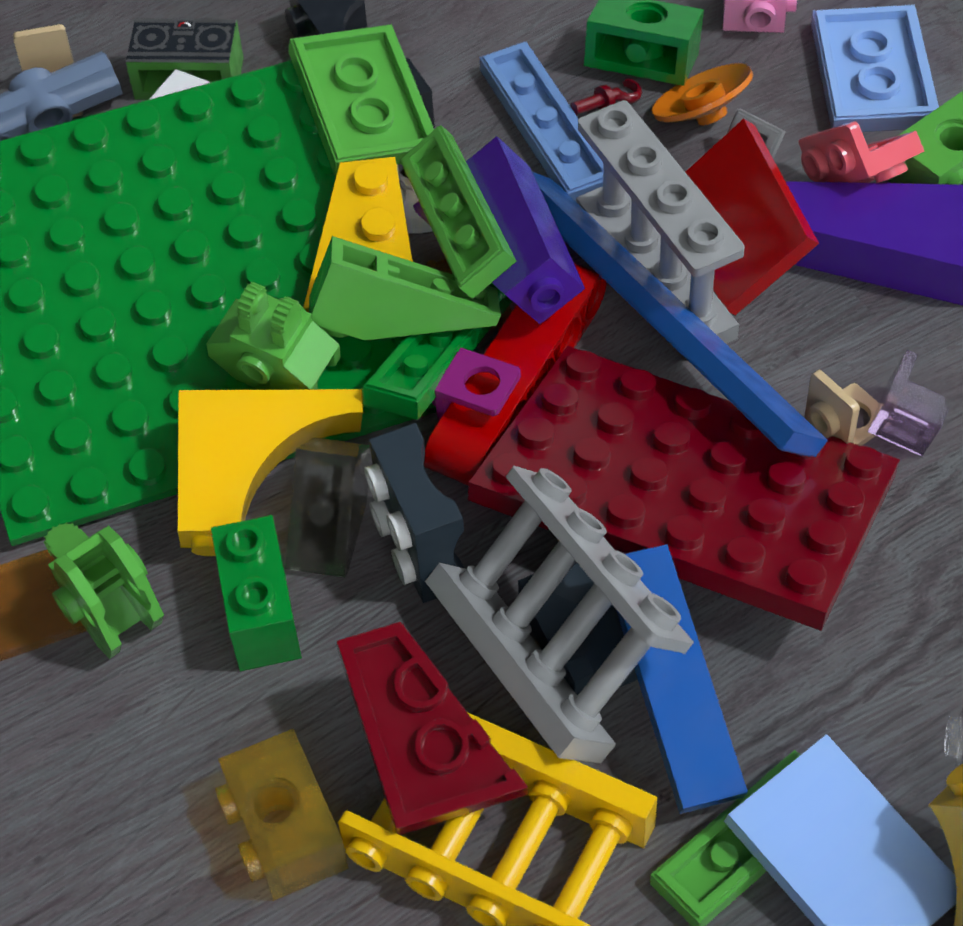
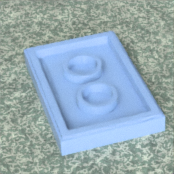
[811,5,939,132]
[724,734,956,926]

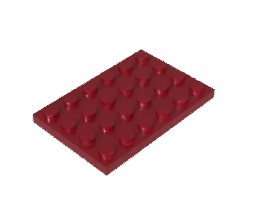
[468,346,900,631]

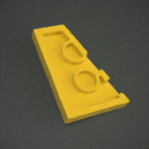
[303,157,413,312]

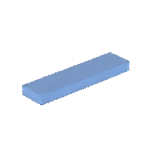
[479,42,603,201]

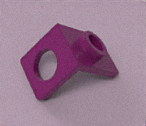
[432,348,521,422]

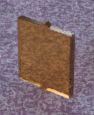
[0,549,87,661]

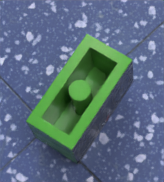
[126,19,244,100]

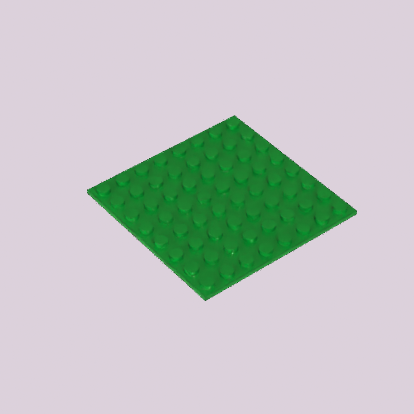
[0,60,437,546]

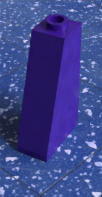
[413,136,585,324]
[786,181,963,306]

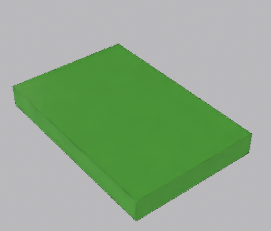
[288,24,434,175]

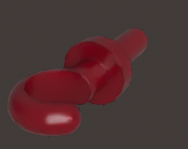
[570,79,642,115]

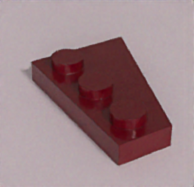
[337,621,529,835]

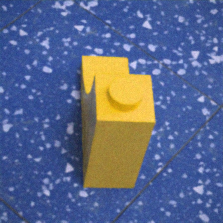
[178,389,363,556]

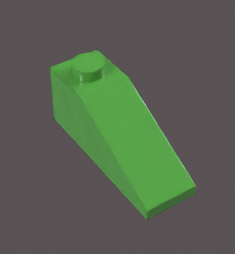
[309,236,501,340]

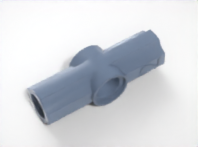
[0,51,123,141]

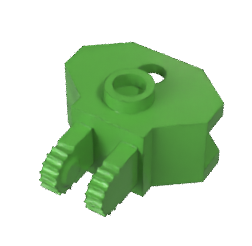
[206,282,341,390]
[44,522,164,659]

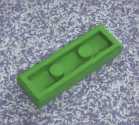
[650,750,800,926]

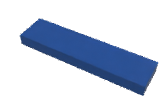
[616,544,748,814]

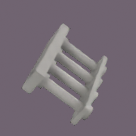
[576,100,745,344]
[425,466,694,764]

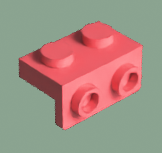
[799,121,924,183]

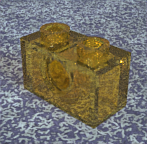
[214,729,349,901]

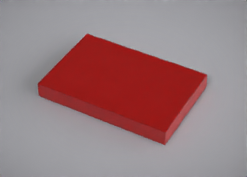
[685,118,819,316]

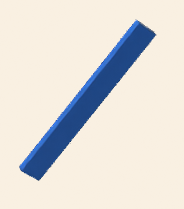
[533,172,828,457]

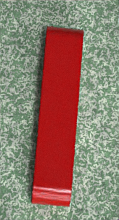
[424,263,607,486]

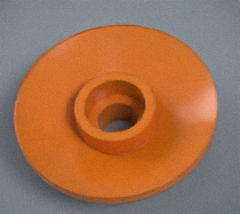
[652,63,753,126]

